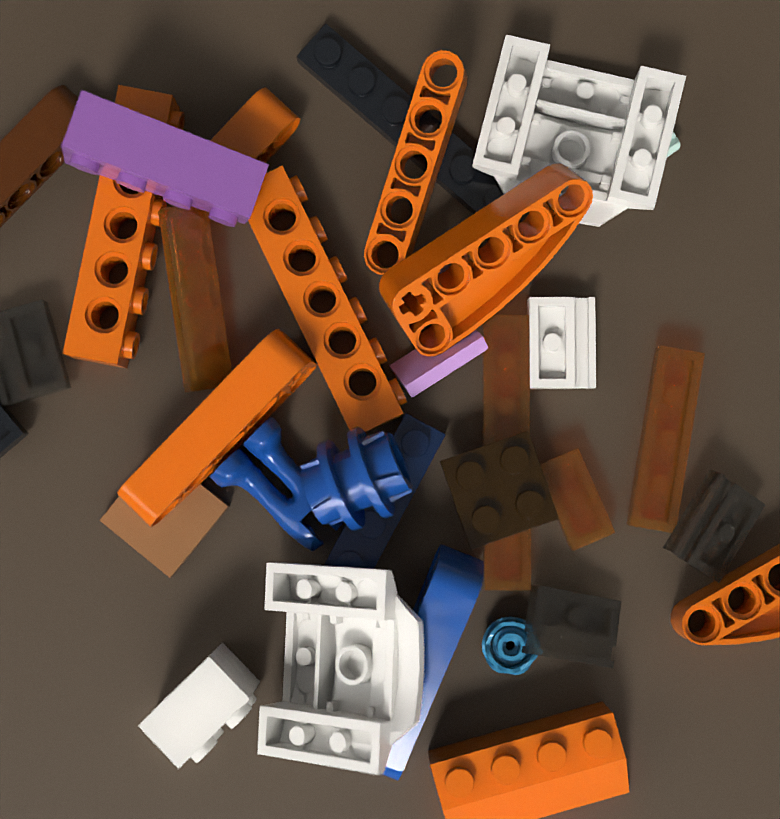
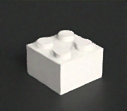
[138,642,260,769]

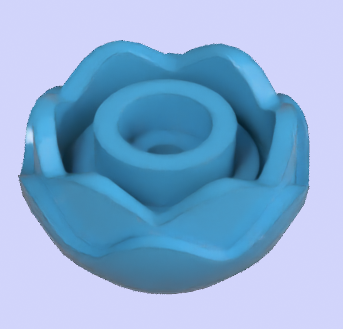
[482,617,540,675]

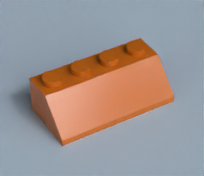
[428,701,629,819]

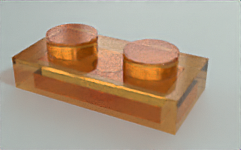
[540,448,615,551]

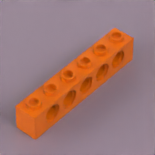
[62,85,184,368]
[248,165,407,433]

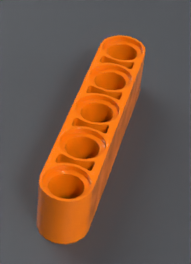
[364,50,468,275]

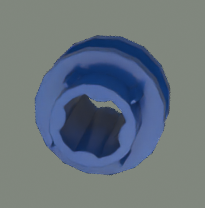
[300,427,413,531]

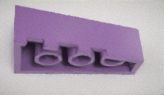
[61,90,269,227]

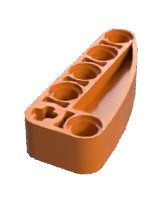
[379,164,593,356]
[117,329,317,527]
[671,544,780,645]

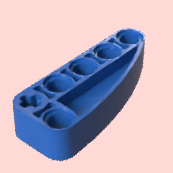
[382,544,484,781]

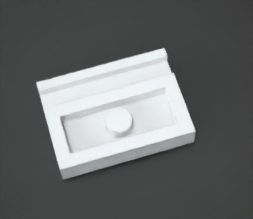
[527,297,596,389]

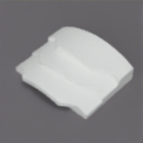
[472,35,686,227]
[257,562,424,775]

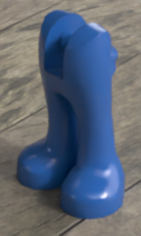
[210,416,344,552]

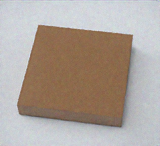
[99,483,230,578]

